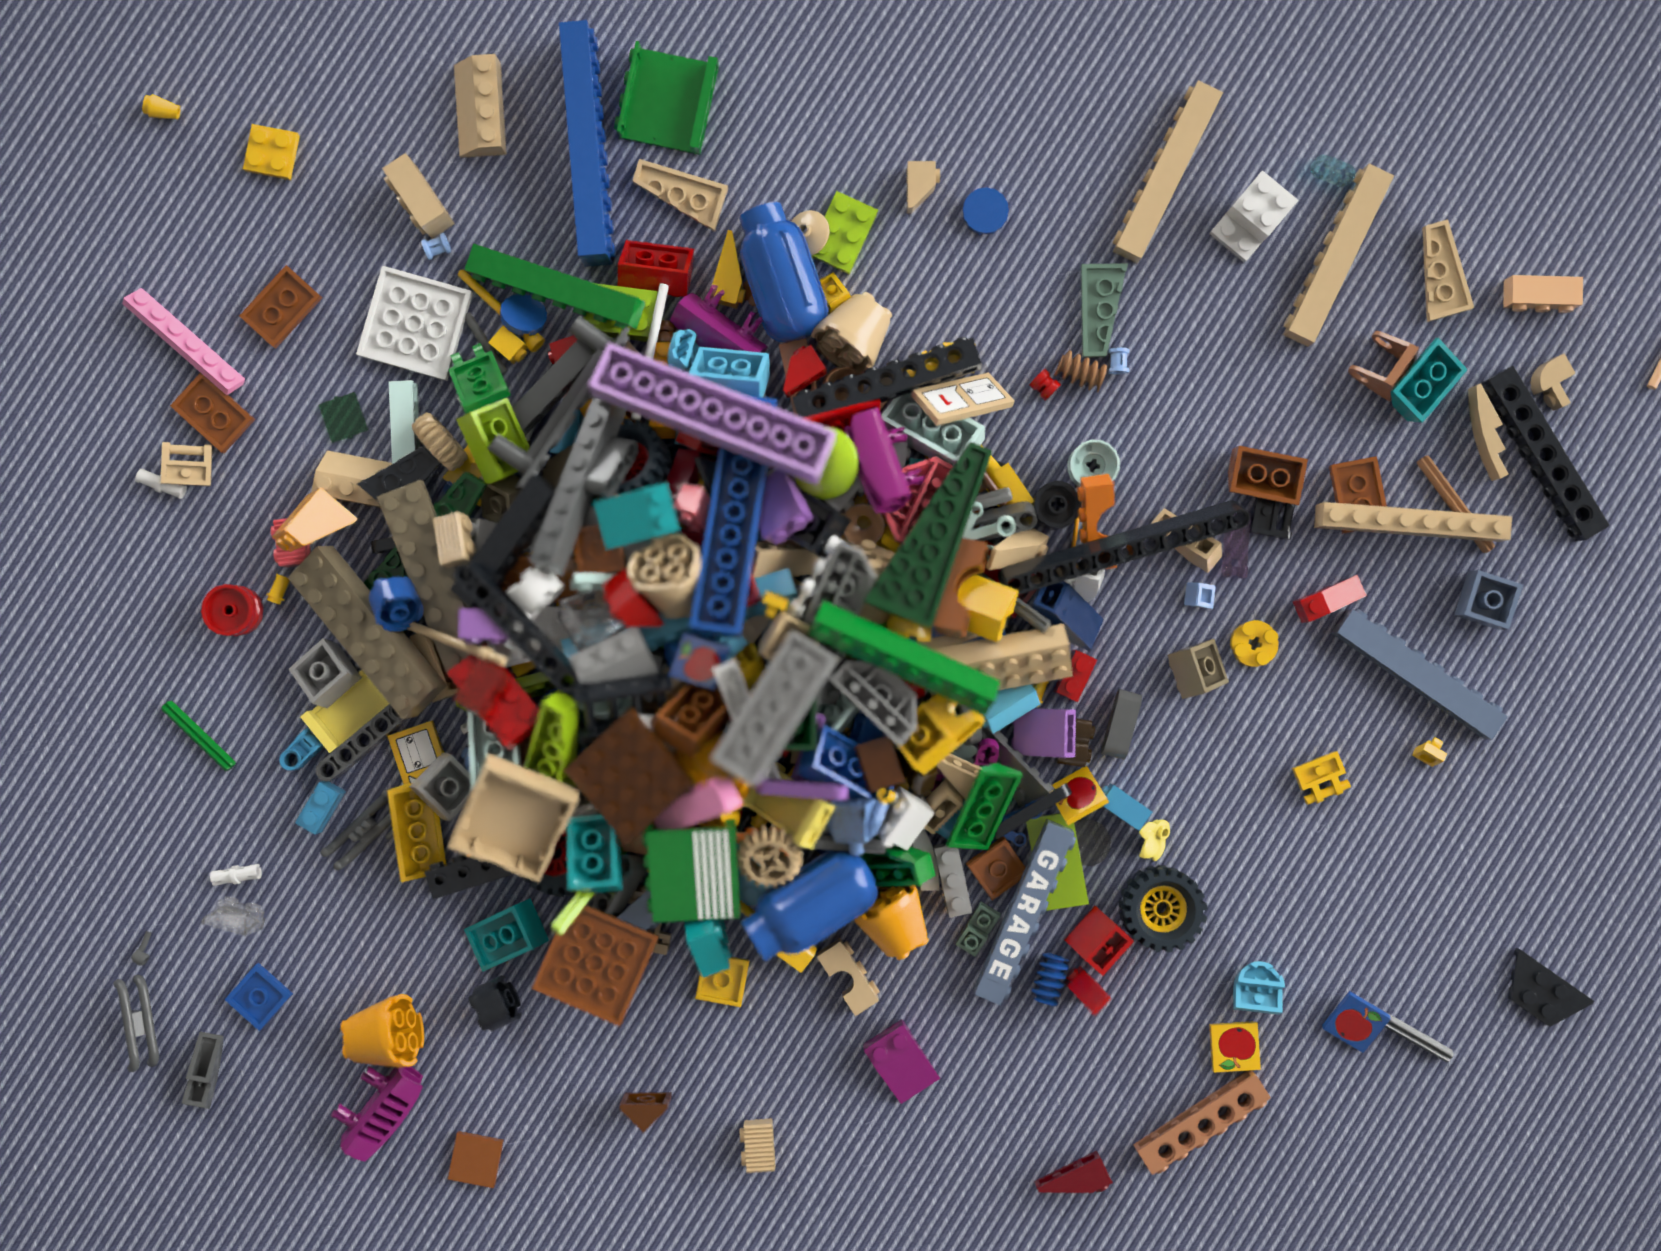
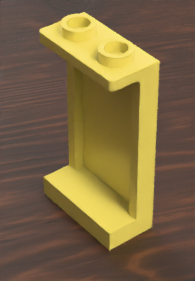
[300,670,389,753]
[744,768,836,849]

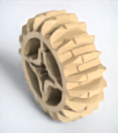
[412,412,468,471]
[737,825,802,889]

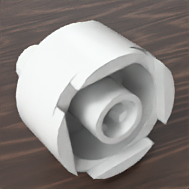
[506,567,565,619]

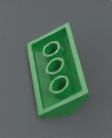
[946,763,1023,850]

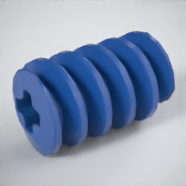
[1031,953,1070,1006]

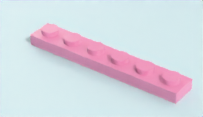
[122,288,245,395]

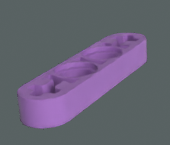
[756,778,848,800]

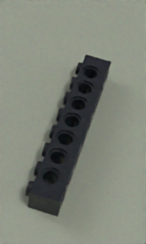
[793,337,982,418]
[1481,366,1610,542]

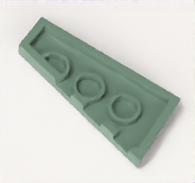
[1080,263,1128,358]

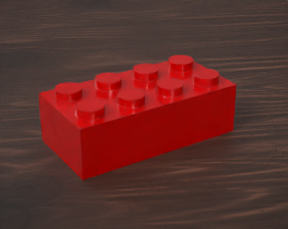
[447,643,540,751]

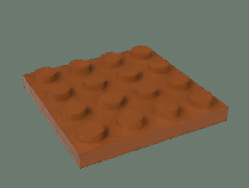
[532,898,659,1027]

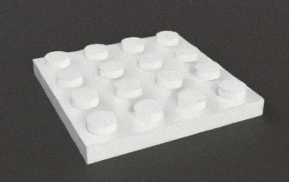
[356,266,473,381]

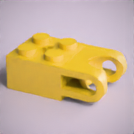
[896,694,984,775]

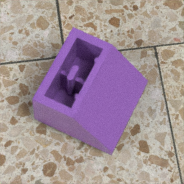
[459,608,510,644]

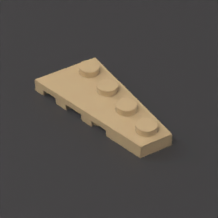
[632,159,728,232]
[1423,219,1474,322]

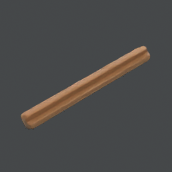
[1417,455,1495,553]

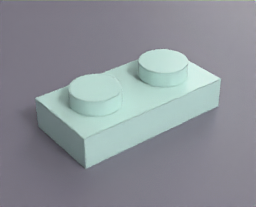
[570,573,617,593]

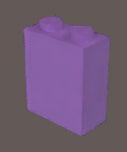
[759,469,813,545]
[1012,708,1076,758]

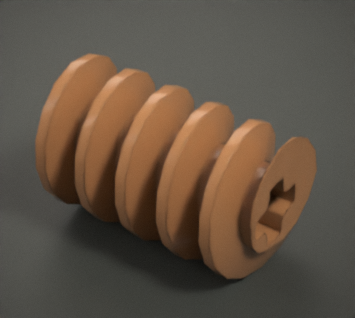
[1054,350,1107,393]

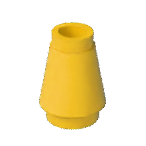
[142,94,181,120]

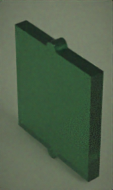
[319,392,369,443]

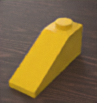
[712,230,746,309]

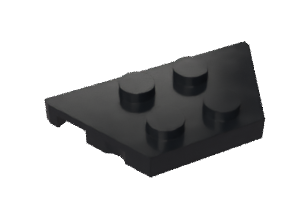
[1508,948,1594,1027]

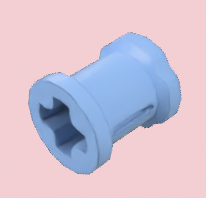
[421,232,451,260]
[1108,348,1129,374]

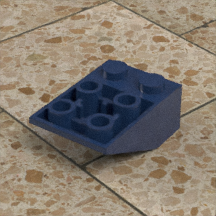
[1025,581,1104,652]

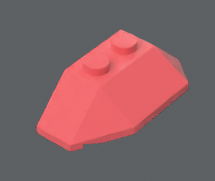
[884,456,953,543]

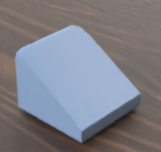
[1184,582,1216,609]

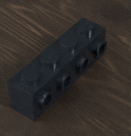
[425,854,516,900]

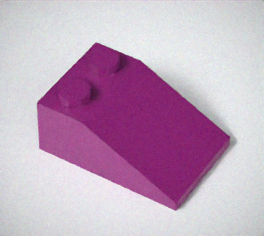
[863,1019,940,1104]

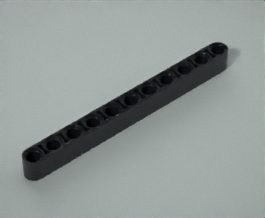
[998,500,1250,594]

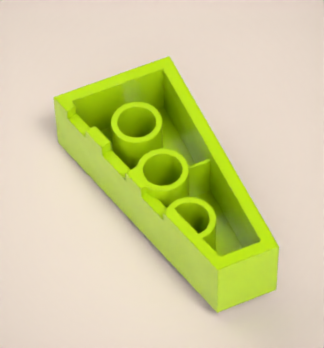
[524,690,579,788]

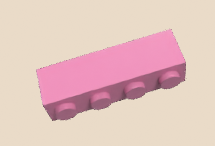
[654,776,742,830]

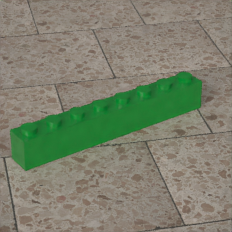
[464,243,646,329]
[808,601,1000,715]

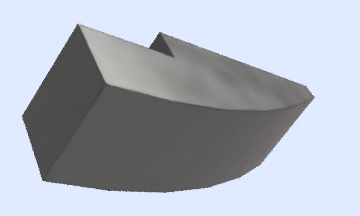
[181,1032,224,1109]

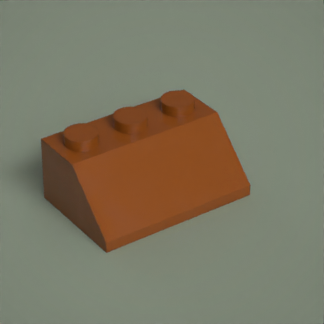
[1228,446,1308,506]

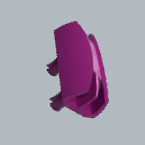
[670,284,768,353]
[844,408,924,513]
[331,1066,423,1162]

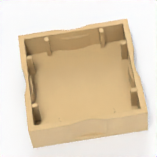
[448,754,579,882]

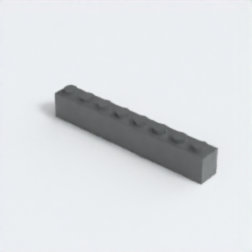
[529,397,627,576]

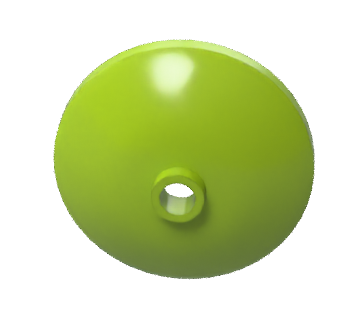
[793,427,859,499]

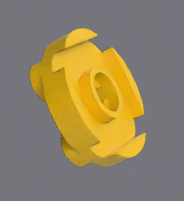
[1230,620,1279,667]

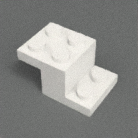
[1209,170,1298,263]
[877,786,935,851]

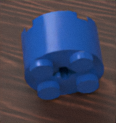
[369,577,423,632]

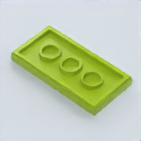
[1026,813,1089,911]

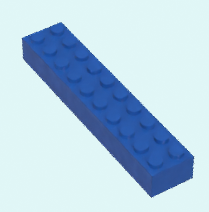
[559,20,616,267]
[690,394,778,640]

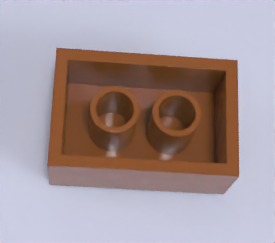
[653,682,730,759]

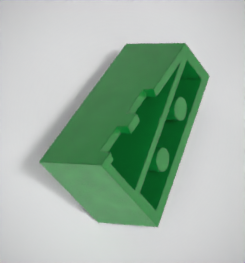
[859,835,936,887]

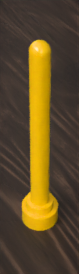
[458,269,545,353]

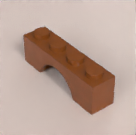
[933,538,989,639]

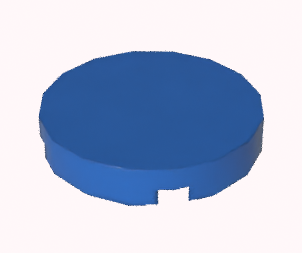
[962,187,1009,234]
[500,294,547,336]

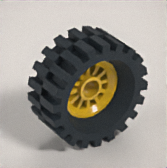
[1119,865,1207,953]

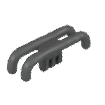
[320,789,391,871]
[113,974,159,1072]

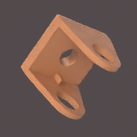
[1348,331,1419,402]

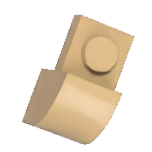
[1531,353,1576,411]

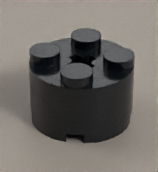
[1032,481,1081,530]
[468,975,522,1031]

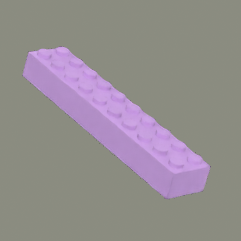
[589,343,836,485]

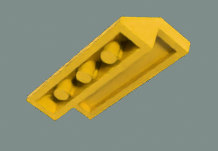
[937,575,1018,642]

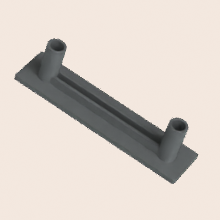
[488,316,629,490]

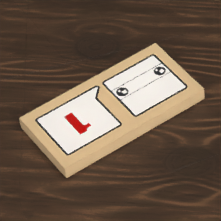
[911,372,1014,426]

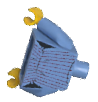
[826,788,895,855]

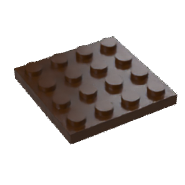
[564,708,696,844]

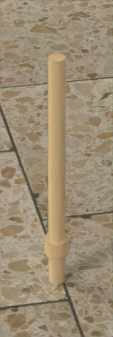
[407,622,507,666]

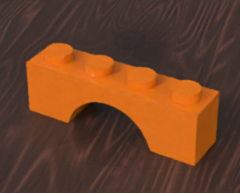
[1077,474,1117,569]

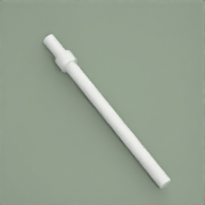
[631,283,669,420]

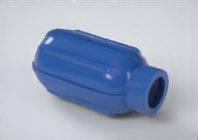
[739,202,828,342]
[740,850,878,962]

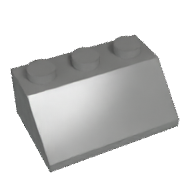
[569,627,660,702]

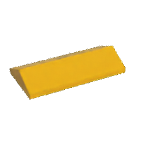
[387,783,446,882]

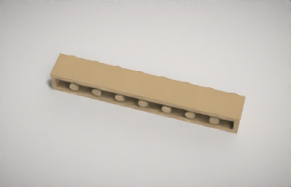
[1112,80,1223,264]
[1283,164,1394,347]
[1314,502,1512,542]

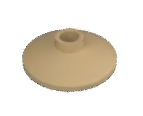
[791,210,829,256]

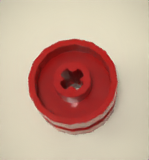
[201,584,264,636]

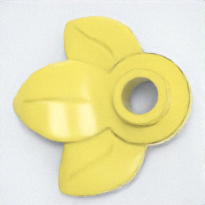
[1139,819,1170,862]

